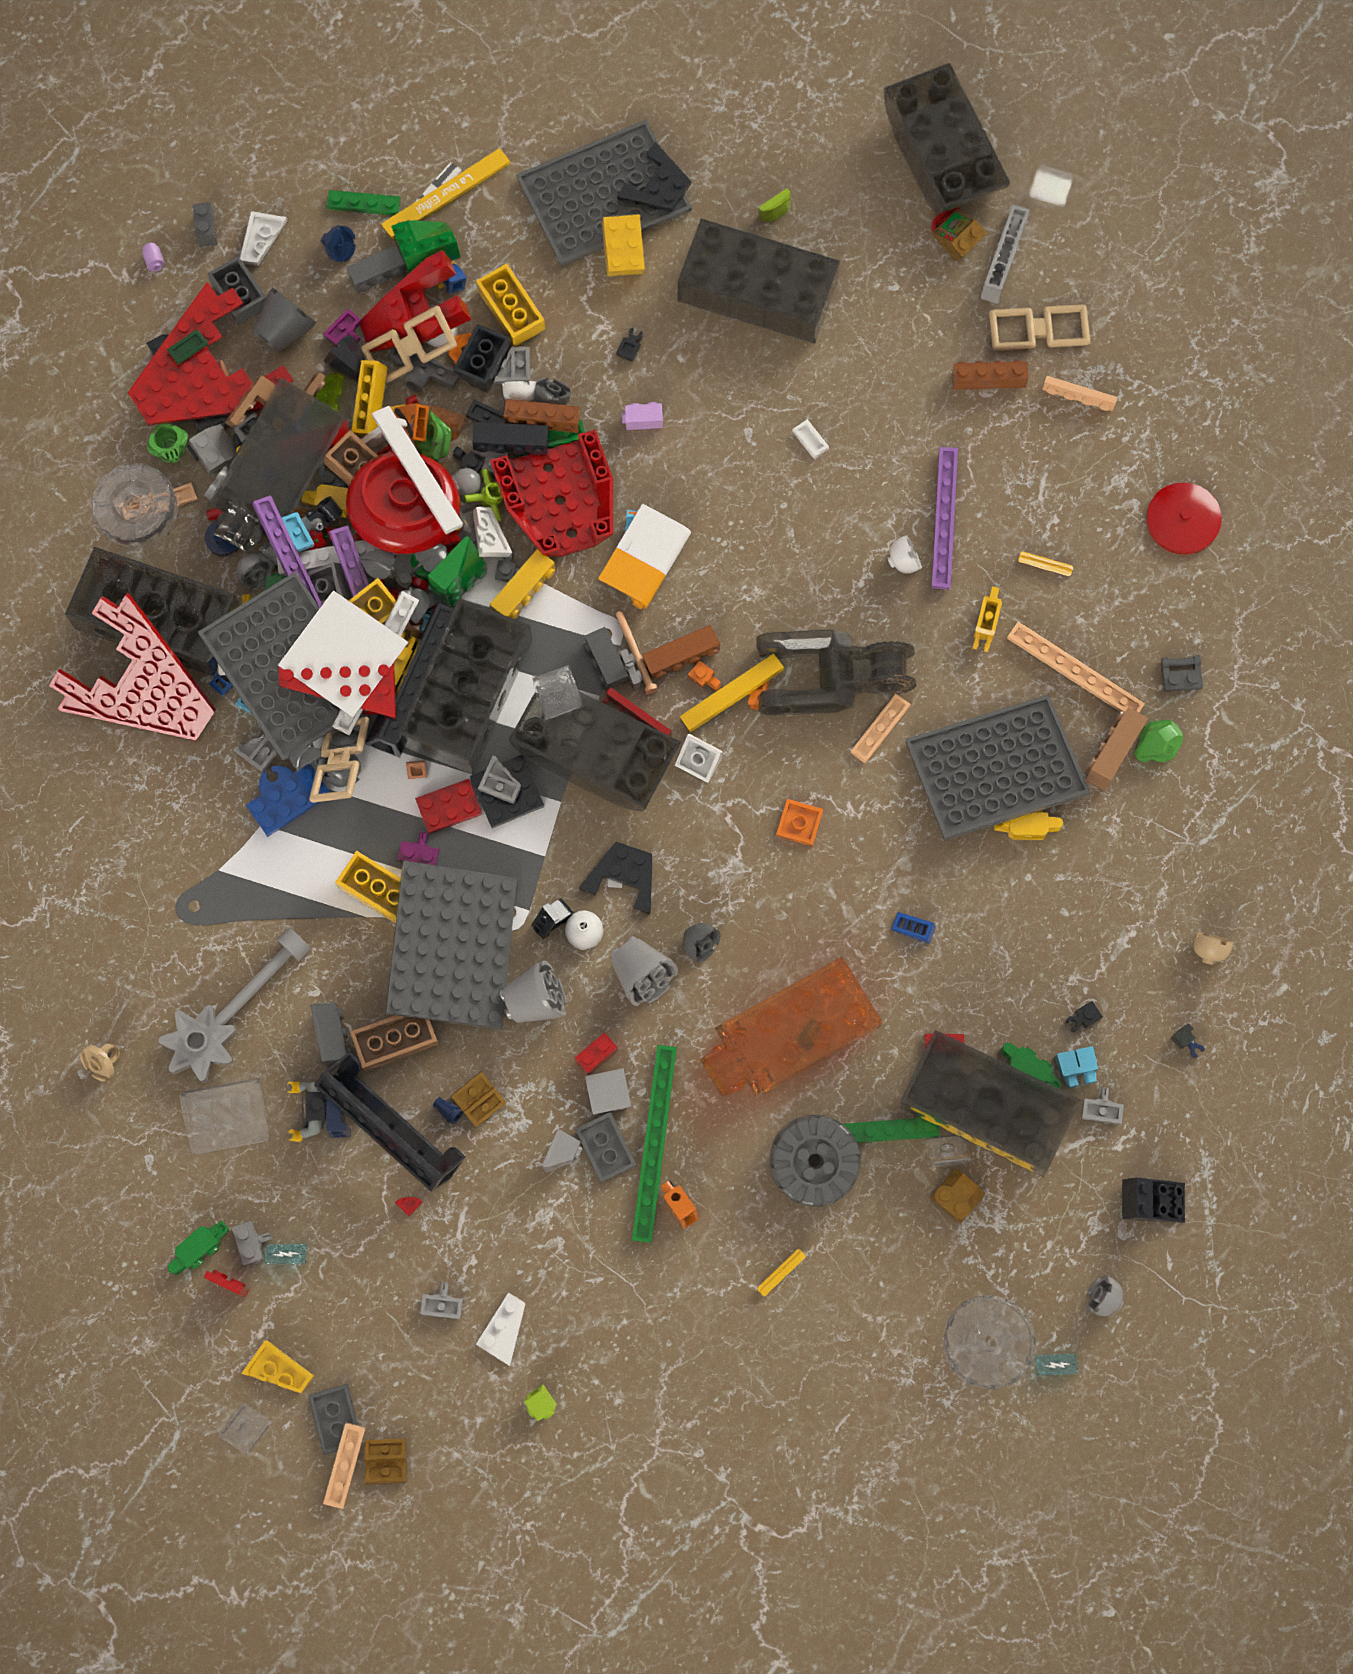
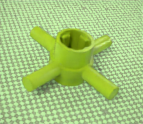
[464,469,502,523]

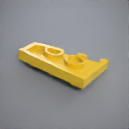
[241,1340,314,1393]

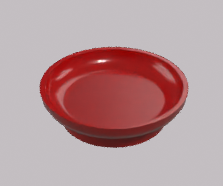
[346,452,460,554]

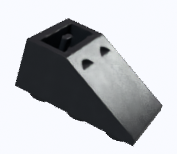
[1122,1177,1185,1223]

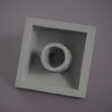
[542,1129,583,1172]

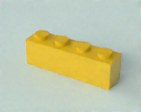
[351,360,388,438]
[489,549,556,623]

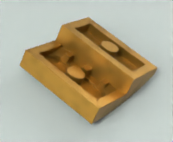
[451,1071,507,1127]
[364,1438,407,1485]

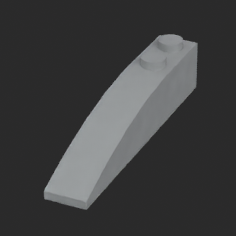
[980,205,1030,304]

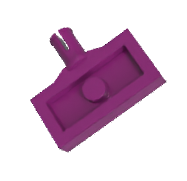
[323,309,362,347]
[397,831,440,865]

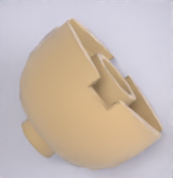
[1193,932,1234,965]

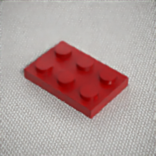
[415,779,482,834]

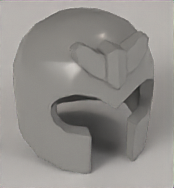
[452,468,481,502]

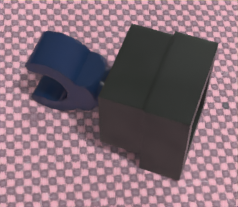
[1171,1023,1205,1058]

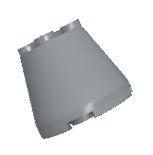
[610,936,678,1006]
[500,961,567,1023]

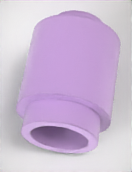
[142,243,165,271]

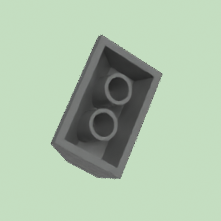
[310,1003,352,1068]

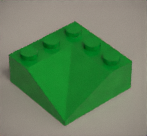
[391,220,461,273]
[428,536,487,607]

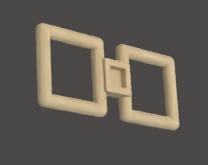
[989,304,1090,351]
[361,306,457,384]
[309,717,369,803]

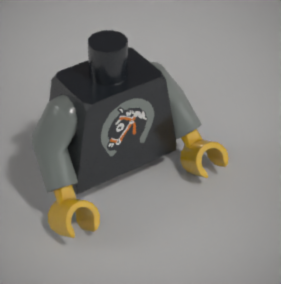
[287,1081,326,1142]

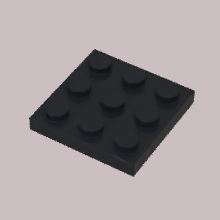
[470,755,545,829]

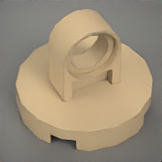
[80,1044,120,1082]

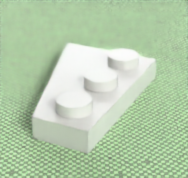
[240,211,287,266]
[473,507,512,557]
[476,1292,526,1366]

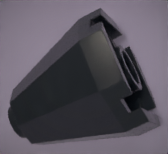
[324,335,365,382]

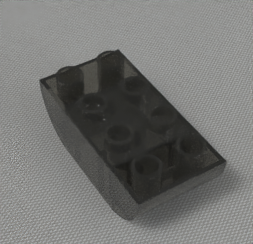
[884,63,1010,214]
[509,674,681,811]

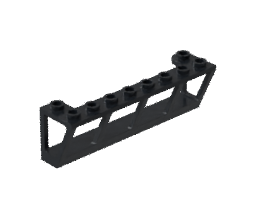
[365,603,460,758]
[314,1052,466,1192]

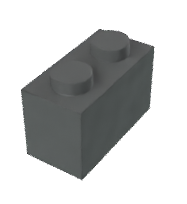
[193,202,218,247]

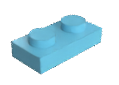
[282,512,314,552]

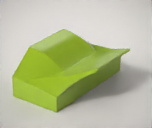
[758,188,791,222]

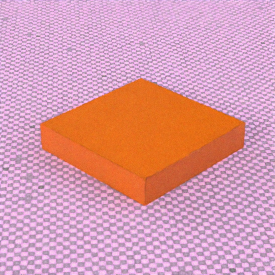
[776,799,824,846]

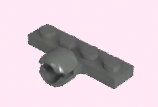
[388,347,461,392]

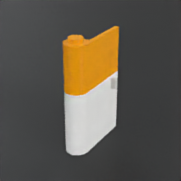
[598,504,691,610]

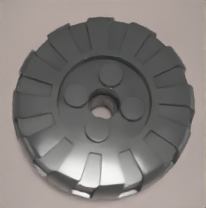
[769,1115,861,1206]

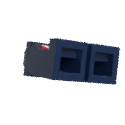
[325,1082,351,1138]

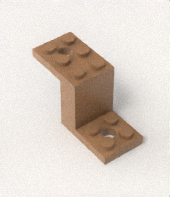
[225,372,326,427]

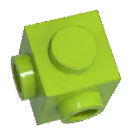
[524,1384,557,1421]

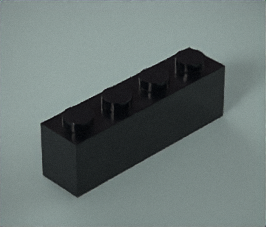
[472,422,549,455]

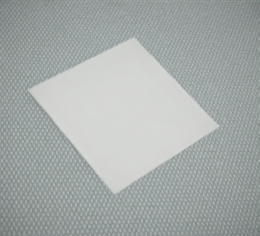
[278,591,408,717]

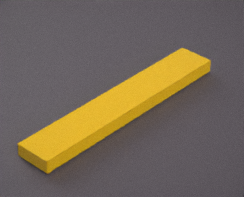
[679,653,785,733]

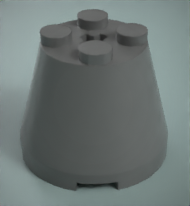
[252,287,317,353]

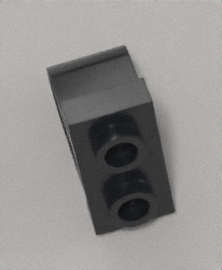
[531,898,574,939]

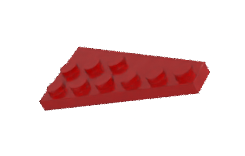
[279,662,396,719]

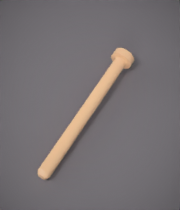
[616,611,658,694]

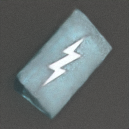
[265,1244,307,1265]
[1035,1354,1079,1376]

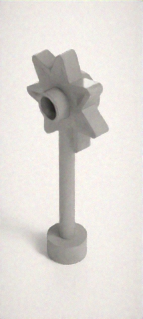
[158,928,311,1083]

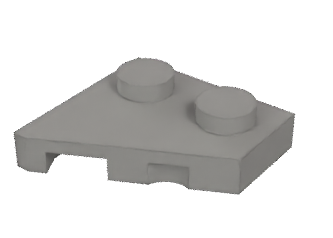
[494,347,530,384]
[233,734,278,773]
[478,756,521,804]

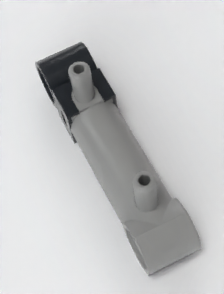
[258,496,343,565]

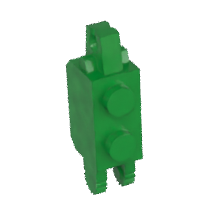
[1001,1042,1062,1093]
[167,1221,230,1275]

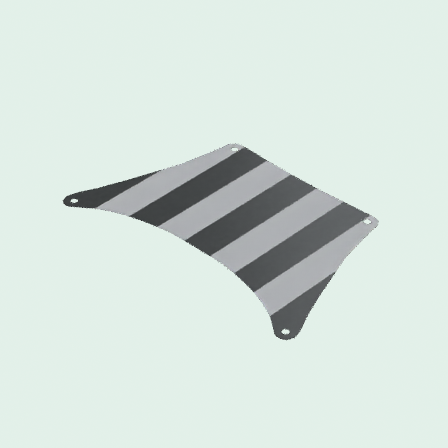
[175,487,623,931]

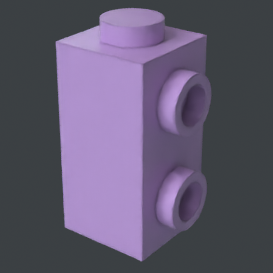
[622,402,663,430]

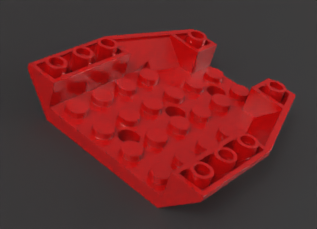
[490,429,613,557]

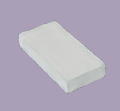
[792,419,829,459]

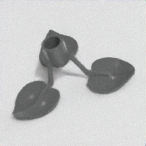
[360,544,446,623]
[289,730,367,771]

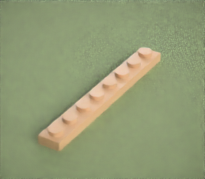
[1007,622,1145,712]

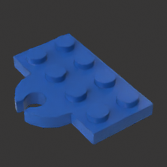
[246,763,330,837]

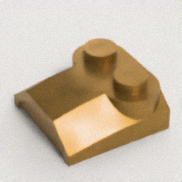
[930,1168,986,1224]

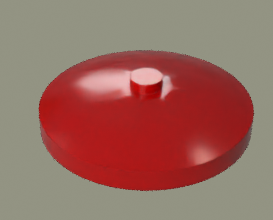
[1146,482,1222,555]

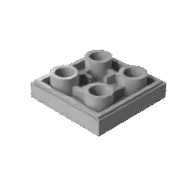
[585,1068,632,1115]

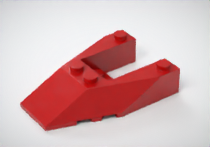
[360,251,471,352]

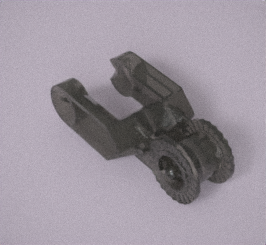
[756,629,916,716]

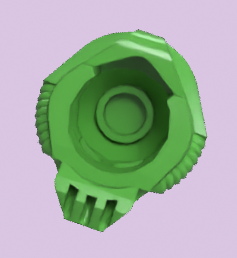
[415,411,451,461]
[147,423,188,463]
[1134,720,1183,763]

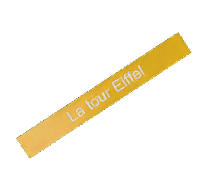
[382,148,510,240]

